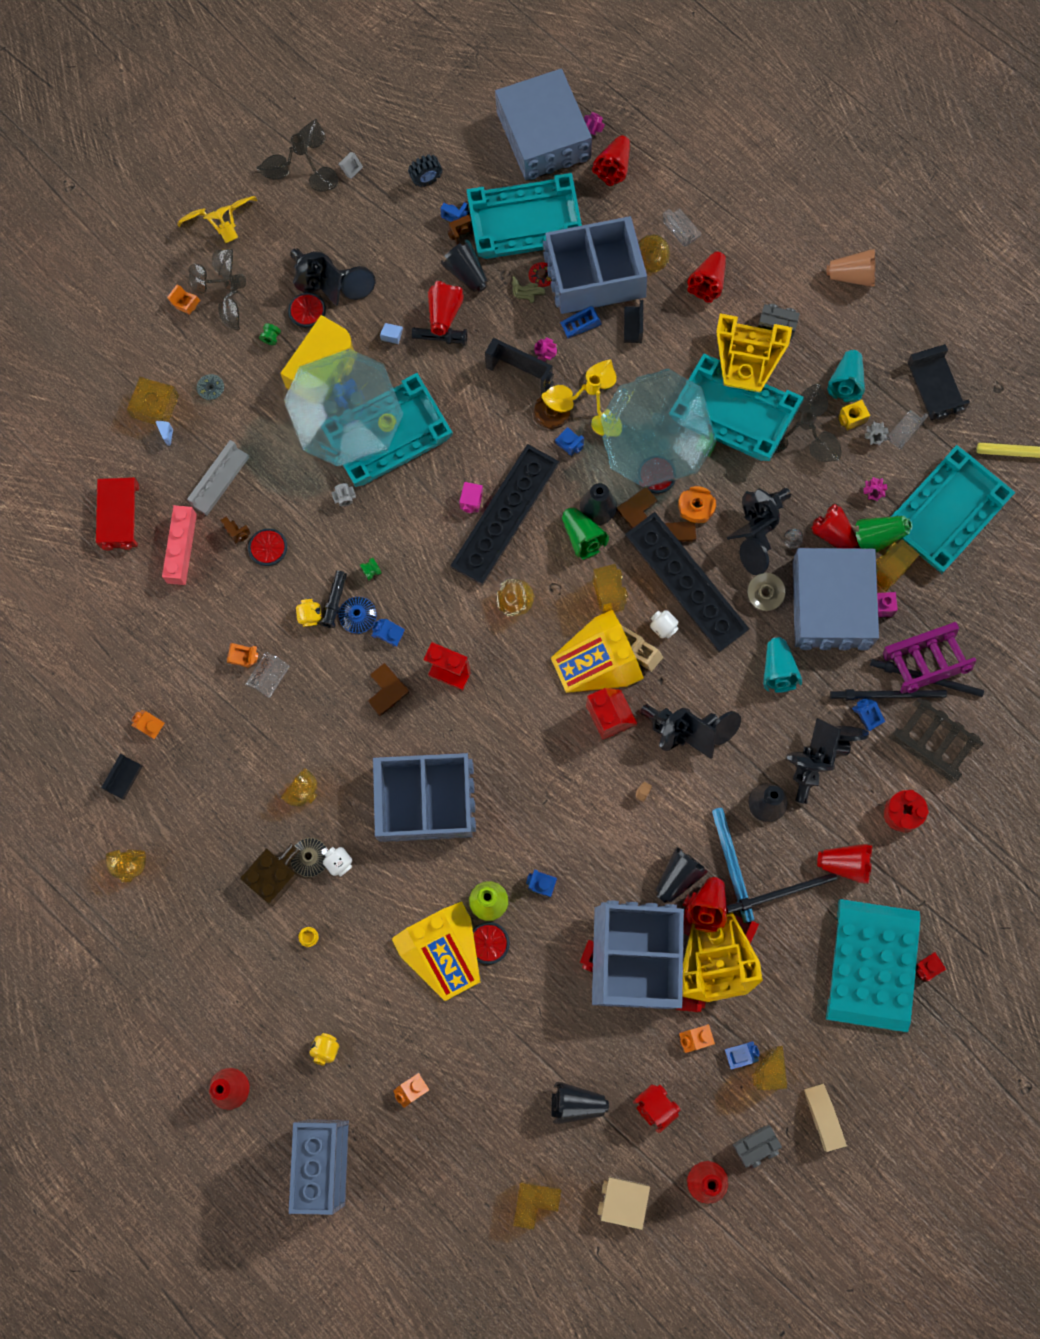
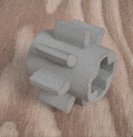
[865,421,889,445]
[332,483,356,506]

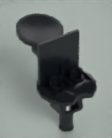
[290,248,376,306]
[726,488,791,576]
[640,703,741,759]
[786,718,869,804]

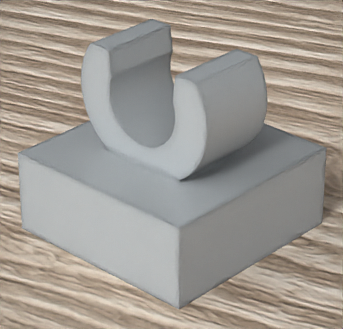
[339,152,363,179]

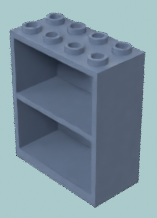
[495,68,592,180]
[543,216,647,314]
[792,548,879,651]
[373,753,476,842]
[592,901,684,1009]
[289,1119,349,1215]

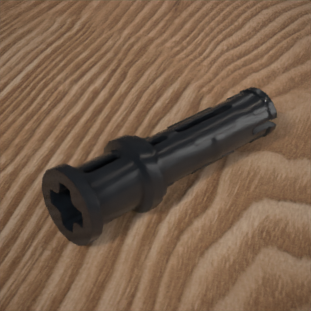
[412,327,468,346]
[319,570,347,628]

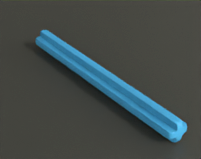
[712,808,754,923]

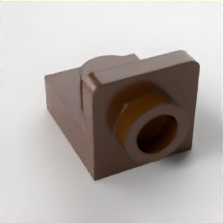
[447,215,472,245]
[220,516,251,544]

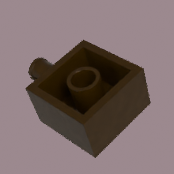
[240,843,300,906]

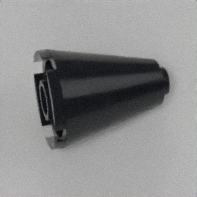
[441,240,488,293]
[580,483,617,525]
[748,783,788,822]
[656,847,708,903]
[551,1082,609,1124]

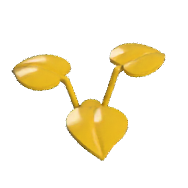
[178,196,257,243]
[542,359,622,437]

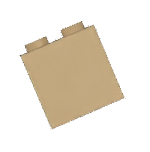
[598,1176,650,1230]

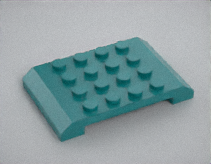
[466,173,582,259]
[669,354,804,461]
[320,373,453,487]
[891,445,1015,574]
[826,899,921,1032]

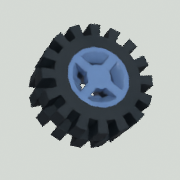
[408,154,443,187]

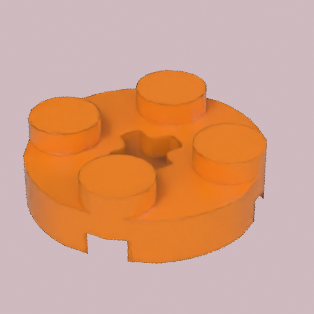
[678,486,716,523]

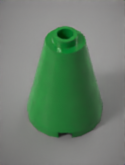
[562,507,609,560]
[855,516,912,553]

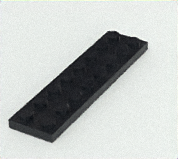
[450,444,559,586]
[625,512,749,653]

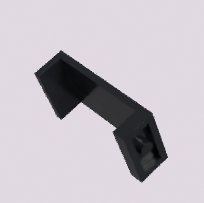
[485,337,554,395]
[907,344,970,420]

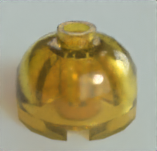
[638,234,670,273]
[496,579,534,616]
[280,768,318,807]
[106,849,146,882]

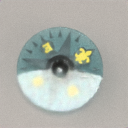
[197,374,224,400]

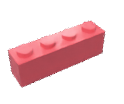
[162,505,197,585]

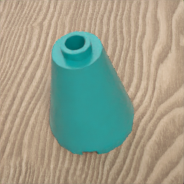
[827,350,865,402]
[763,637,802,693]

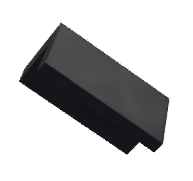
[624,300,644,343]
[101,753,143,800]

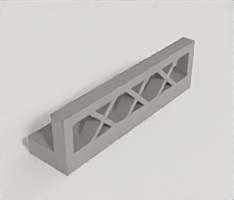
[187,440,249,516]

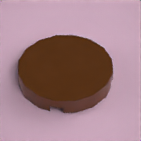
[534,396,570,429]

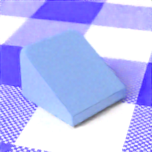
[380,323,403,344]
[156,421,173,446]

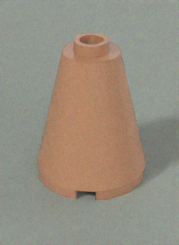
[827,249,875,287]

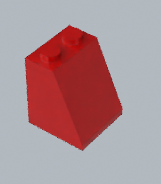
[586,688,637,740]

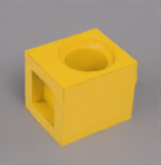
[839,400,870,431]

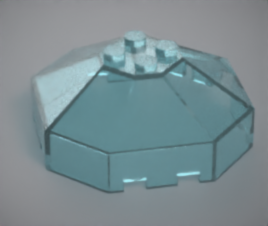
[284,349,403,467]
[601,368,716,488]

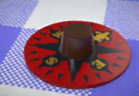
[528,262,552,287]

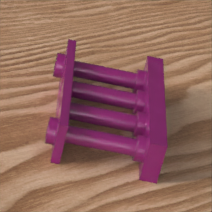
[883,622,977,694]

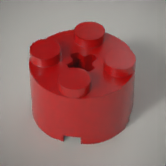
[884,790,929,832]
[633,1084,681,1133]

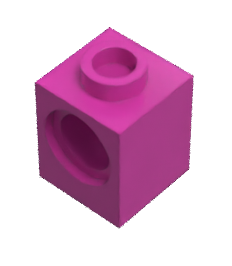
[459,482,483,513]
[877,592,898,617]

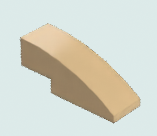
[621,625,663,672]
[804,1084,847,1152]

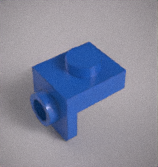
[371,619,405,646]

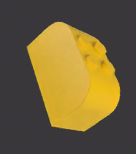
[280,315,355,403]

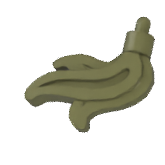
[512,276,545,303]

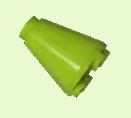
[469,881,508,921]

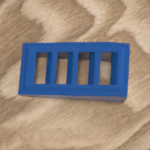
[560,306,602,338]

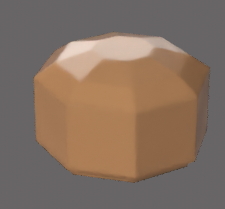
[635,782,652,802]

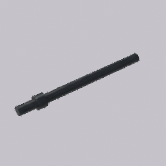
[869,658,984,697]
[830,689,947,701]
[726,873,837,914]

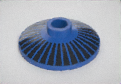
[339,597,377,634]

